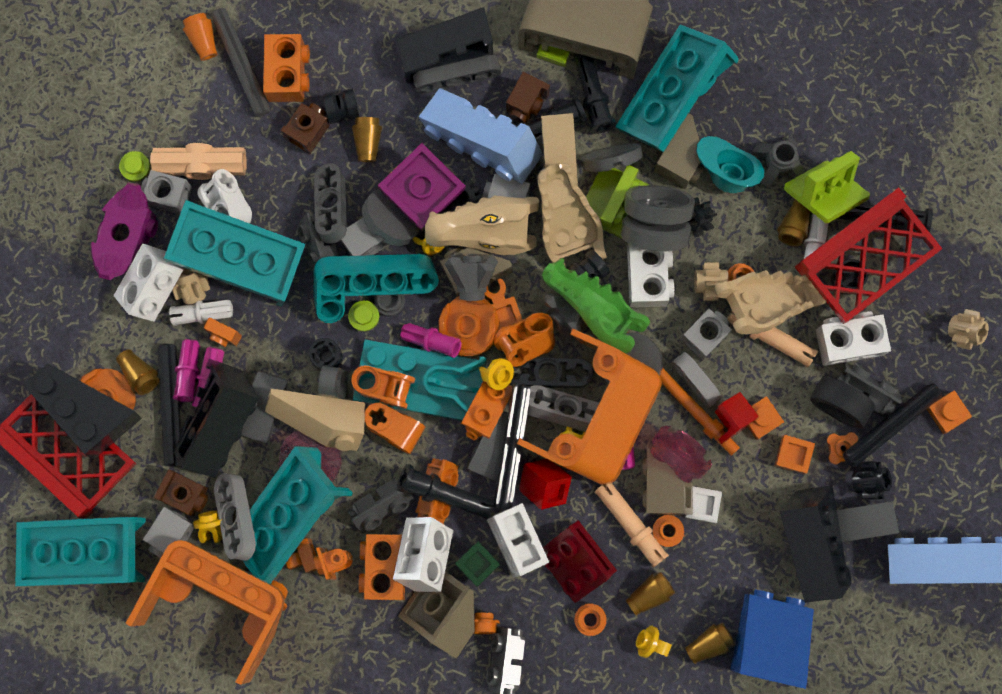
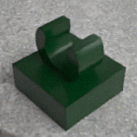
[455,541,500,587]

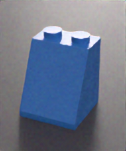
[730,589,814,689]

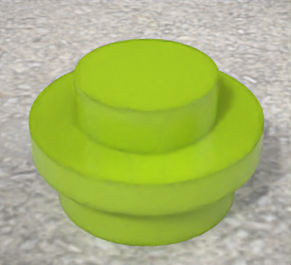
[119,151,151,182]
[348,300,380,332]

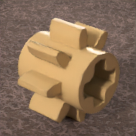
[694,262,728,301]
[172,268,210,304]
[948,309,989,350]

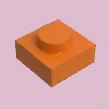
[204,317,242,347]
[927,390,972,434]
[747,396,784,440]
[774,435,815,475]

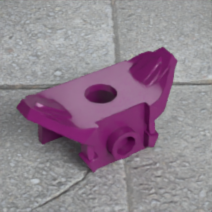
[91,182,158,280]

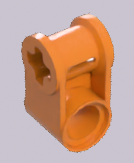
[493,313,555,367]
[351,365,416,409]
[365,403,426,454]

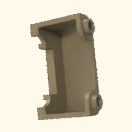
[518,0,653,79]

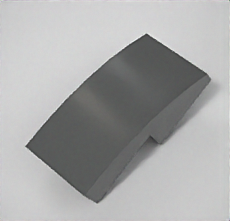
[242,370,289,443]
[467,411,508,481]
[837,501,899,542]

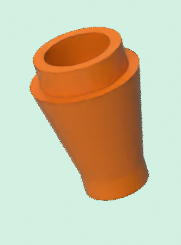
[183,13,218,61]

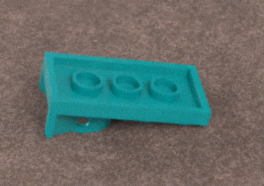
[616,24,739,152]
[164,200,305,307]
[353,340,487,421]
[242,446,353,584]
[15,517,146,587]

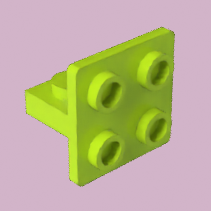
[784,151,870,223]
[586,165,649,239]

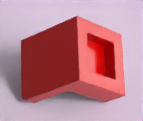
[714,392,759,444]
[519,459,572,510]

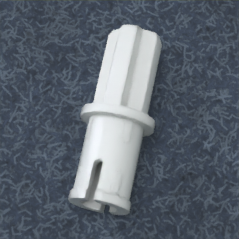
[803,214,829,275]
[169,299,233,326]

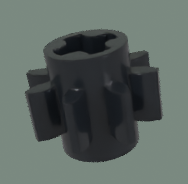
[687,197,717,237]
[852,461,892,500]

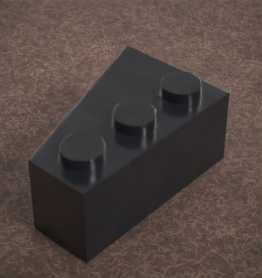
[23,363,142,460]

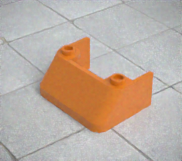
[517,329,662,485]
[125,540,285,685]

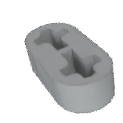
[672,352,722,408]

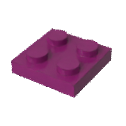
[378,143,466,231]

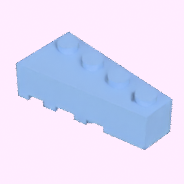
[419,88,543,184]
[888,537,1002,584]

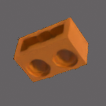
[263,34,310,102]
[359,534,405,600]

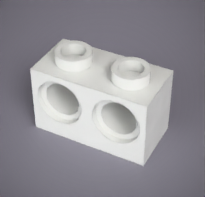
[114,243,184,322]
[627,244,674,307]
[816,311,891,366]
[487,503,549,578]
[393,517,453,592]

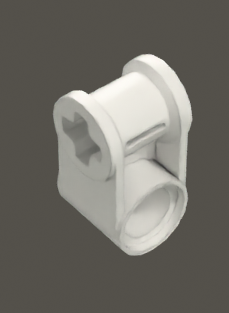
[198,169,252,223]

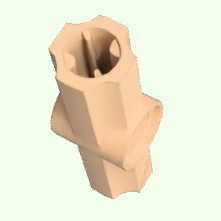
[150,143,247,180]

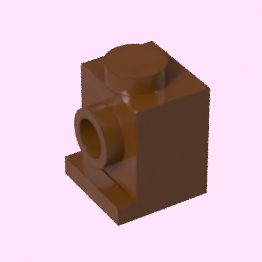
[506,72,550,124]
[280,103,330,154]
[153,469,209,516]

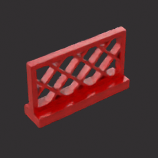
[795,187,942,324]
[0,394,137,519]

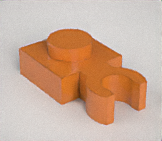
[485,278,523,330]

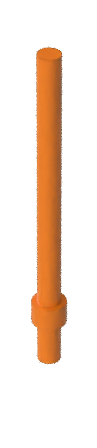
[627,332,740,456]

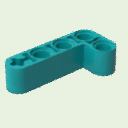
[313,254,439,323]

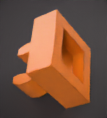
[286,538,317,573]

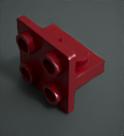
[543,520,617,603]

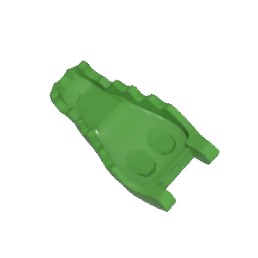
[542,258,650,353]

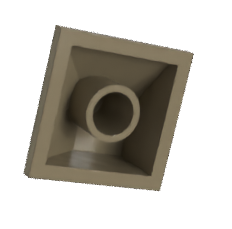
[398,571,475,659]

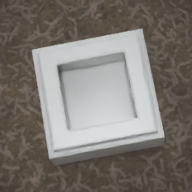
[685,486,722,523]

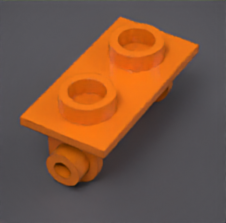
[461,381,512,440]
[415,458,459,524]
[314,547,353,580]

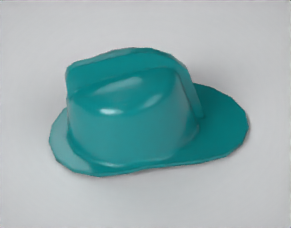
[696,136,764,194]

